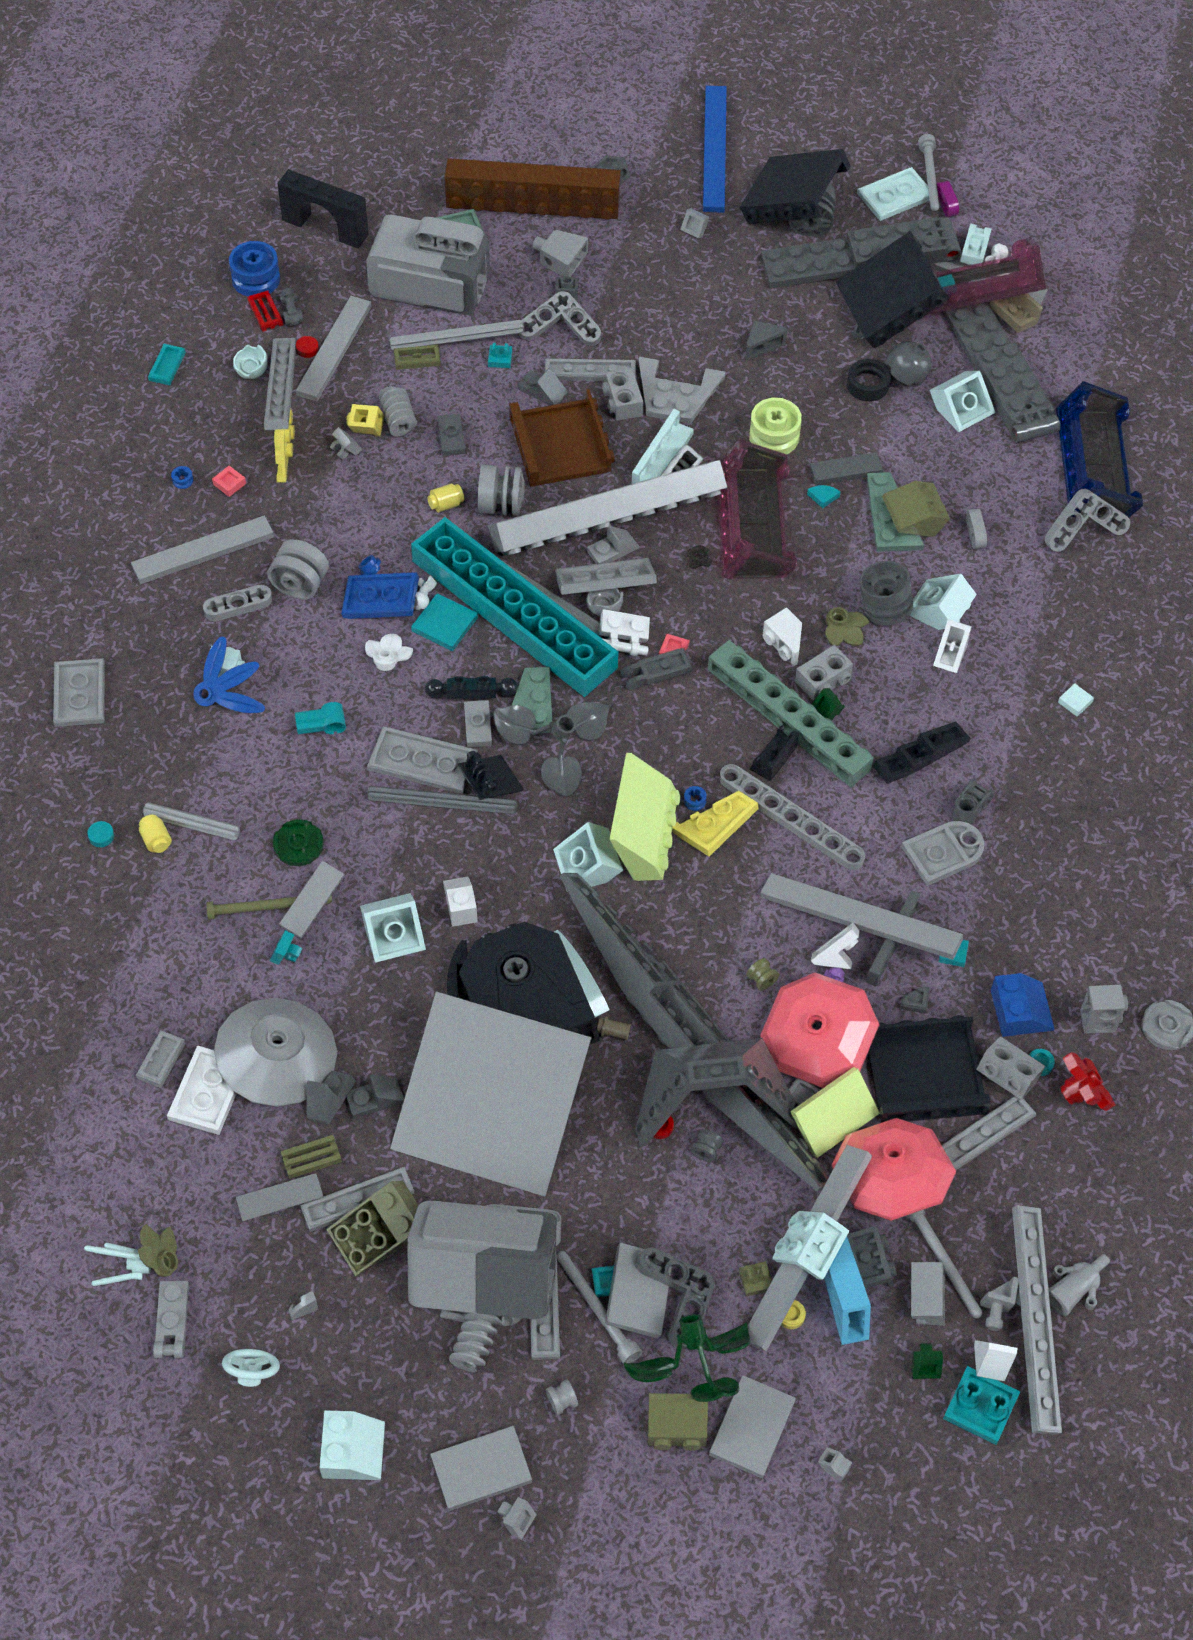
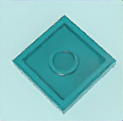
[411,593,478,651]

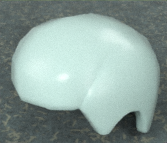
[233,345,268,379]

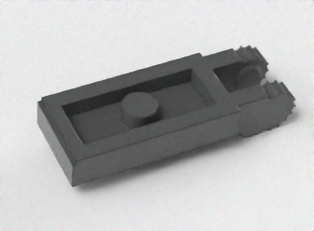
[621,648,692,690]

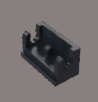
[750,726,799,782]

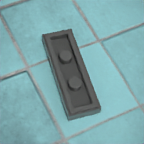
[809,452,883,486]

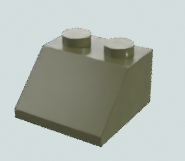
[882,481,950,537]
[648,1393,708,1451]

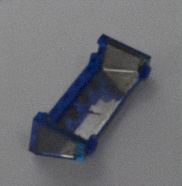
[1056,381,1143,518]

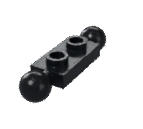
[425,676,518,699]

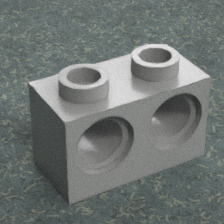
[602,368,643,421]
[795,645,853,701]
[1080,985,1128,1034]
[976,1036,1045,1100]

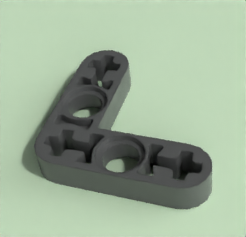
[636,1247,715,1350]

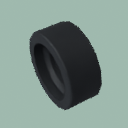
[847,358,891,402]

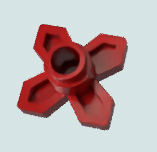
[1060,1052,1116,1111]

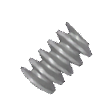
[378,386,417,437]
[449,1312,501,1372]

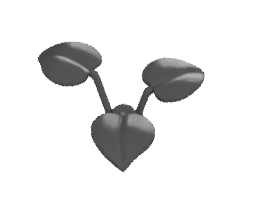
[494,702,609,797]

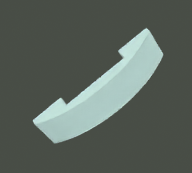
[554,930,609,1017]

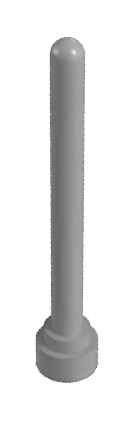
[918,134,939,211]
[905,1210,982,1319]
[556,1251,643,1364]

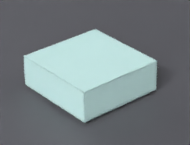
[1058,684,1094,716]

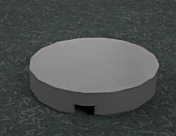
[1141,1000,1193,1050]

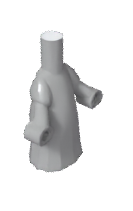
[1048,1254,1110,1317]

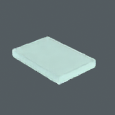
[857,167,930,221]

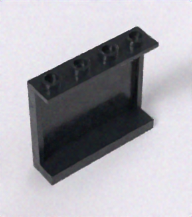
[739,149,851,224]
[836,231,950,348]
[868,1015,991,1123]

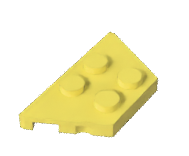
[274,408,295,482]

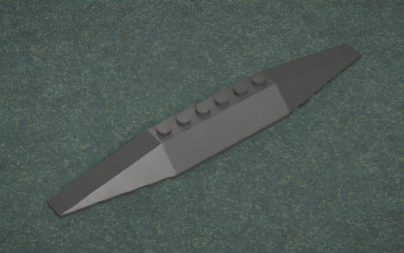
[560,873,829,1191]

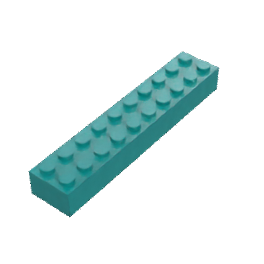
[411,517,618,697]

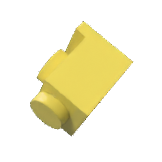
[347,404,385,436]

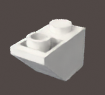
[763,607,802,666]

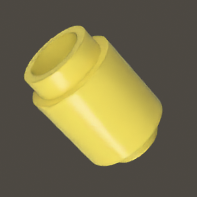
[428,484,464,513]
[139,815,172,853]

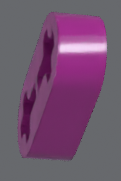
[937,181,959,217]

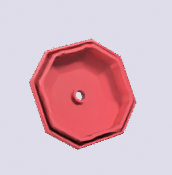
[760,972,879,1088]
[832,1118,956,1221]

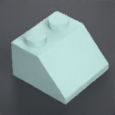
[930,371,995,432]
[910,574,977,630]
[553,822,623,892]
[360,893,426,963]
[320,1411,385,1480]

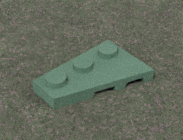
[512,667,552,733]

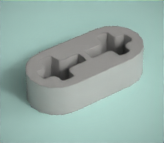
[966,509,987,549]

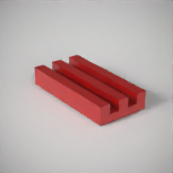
[247,290,283,332]

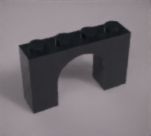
[277,169,369,249]

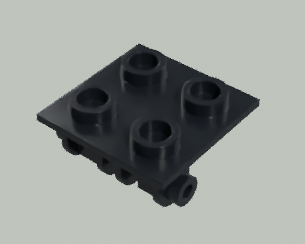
[457,751,524,800]

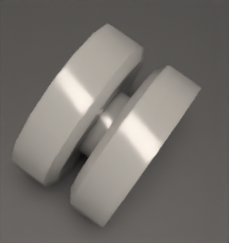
[267,540,329,600]

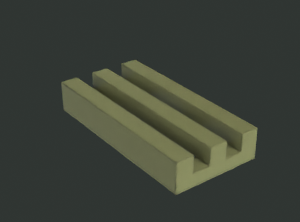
[394,344,441,370]
[281,1135,342,1179]

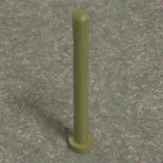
[206,895,332,920]

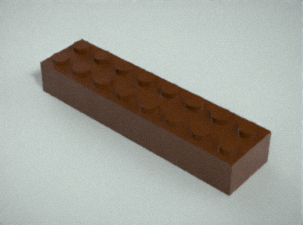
[445,158,621,220]

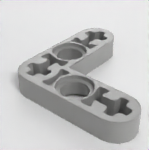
[519,291,601,346]
[1045,489,1130,552]

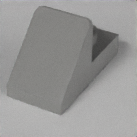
[587,526,639,564]

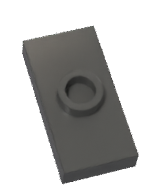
[437,414,466,456]

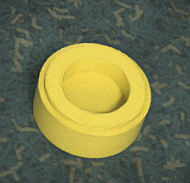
[781,1300,806,1329]

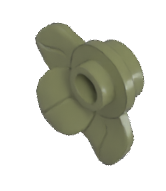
[825,607,869,647]
[138,1224,178,1277]

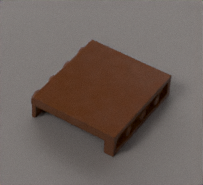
[509,389,615,487]

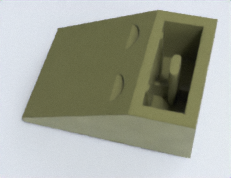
[326,1181,419,1276]

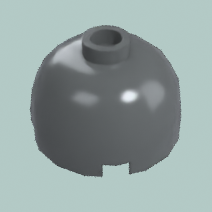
[885,341,932,386]

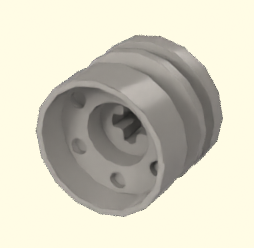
[478,464,525,516]

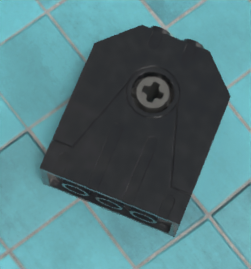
[459,921,600,1044]

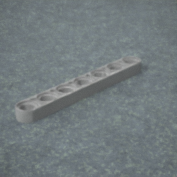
[720,764,865,870]

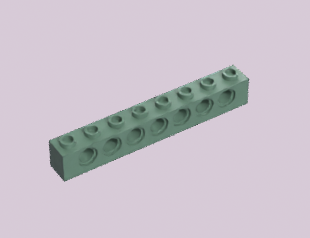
[708,640,873,788]

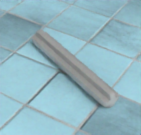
[143,802,240,840]

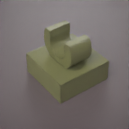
[739,1261,772,1297]

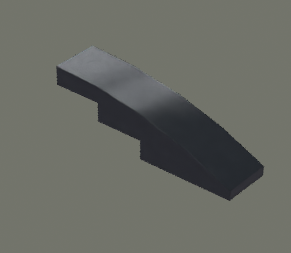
[873,721,971,784]

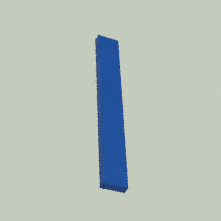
[703,85,727,213]

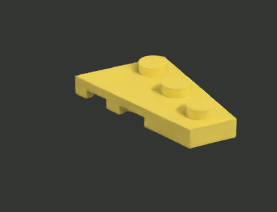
[672,791,759,856]

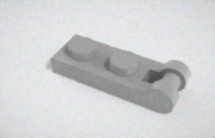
[154,1281,189,1359]

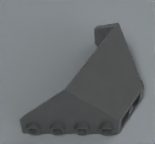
[635,1038,799,1147]

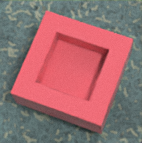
[212,466,246,497]

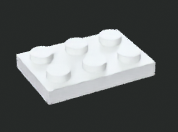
[167,1046,237,1135]

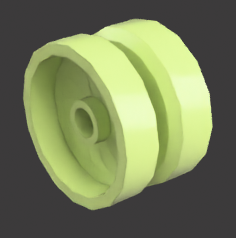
[749,398,802,457]

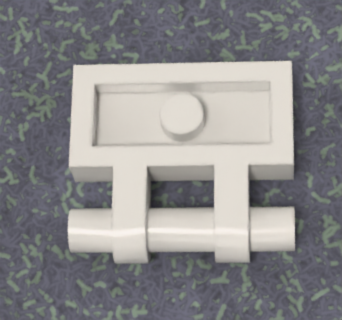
[599,609,650,657]

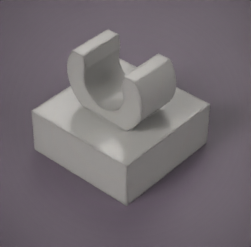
[680,208,709,238]
[330,427,362,459]
[497,1497,537,1540]

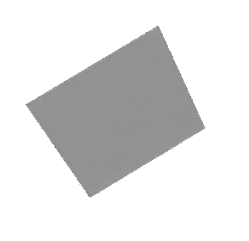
[390,992,591,1196]

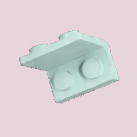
[772,1211,849,1280]

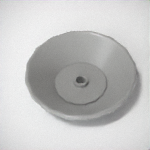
[214,998,338,1107]

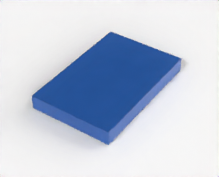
[341,572,419,619]

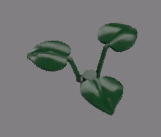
[624,1314,750,1402]

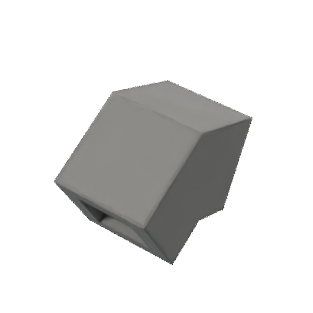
[818,1447,852,1482]

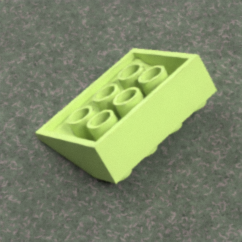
[609,753,680,881]

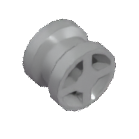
[546,1379,578,1415]

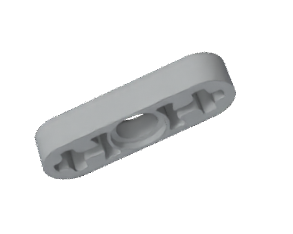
[203,585,272,621]

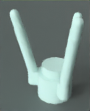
[84,1243,151,1286]

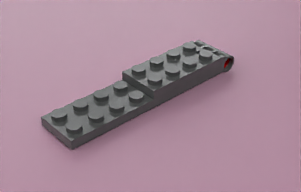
[761,217,962,288]
[939,286,1060,443]

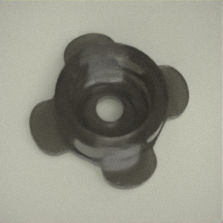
[686,545,712,569]

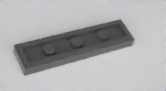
[866,890,920,986]

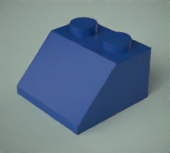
[991,973,1054,1037]

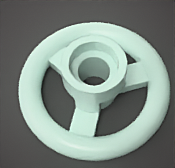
[222,1349,280,1387]

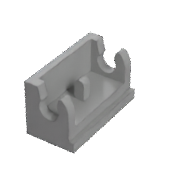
[911,1262,945,1326]

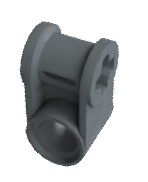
[952,778,995,824]

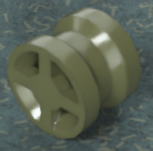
[746,958,780,991]

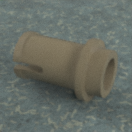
[597,1016,631,1041]

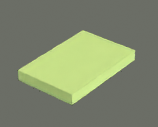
[790,1067,880,1158]

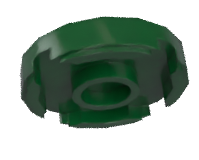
[273,819,324,866]

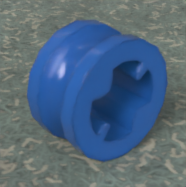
[171,466,193,489]
[684,786,706,811]

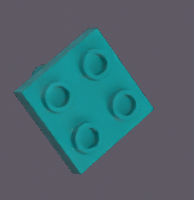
[943,1366,1020,1445]

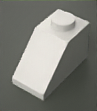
[443,877,477,927]

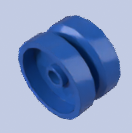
[229,241,280,296]

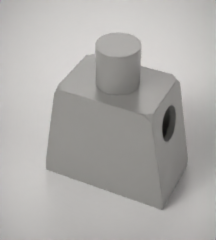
[533,230,588,277]

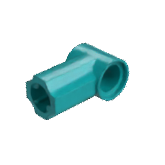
[295,702,346,735]

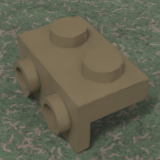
[989,282,1043,333]

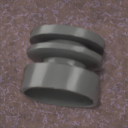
[788,184,836,237]
[860,561,913,626]

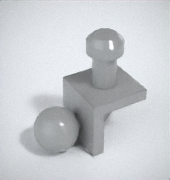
[980,1277,1021,1331]

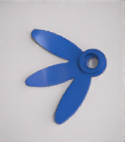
[194,637,265,713]

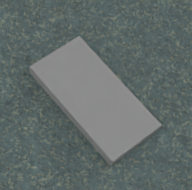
[555,558,657,595]
[367,726,478,794]

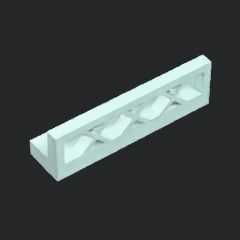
[632,409,694,484]

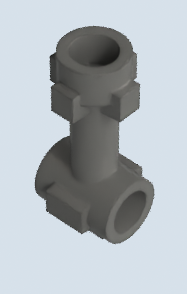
[280,288,303,326]

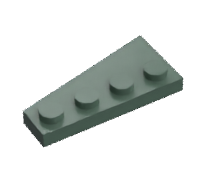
[867,472,924,552]

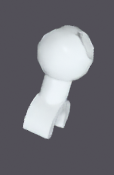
[984,243,1008,270]
[414,576,437,610]

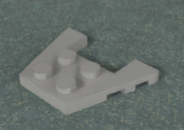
[639,357,725,424]

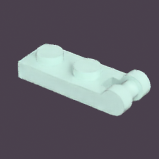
[960,224,991,267]

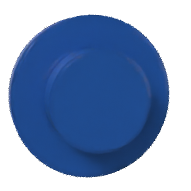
[359,555,381,575]

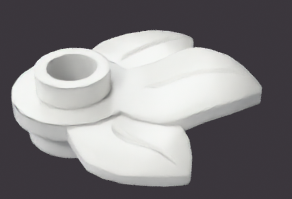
[365,634,413,671]

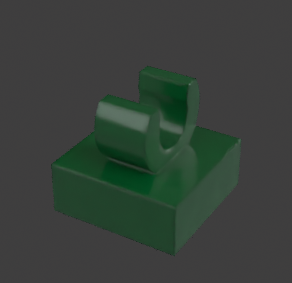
[812,688,845,721]
[911,1343,943,1379]

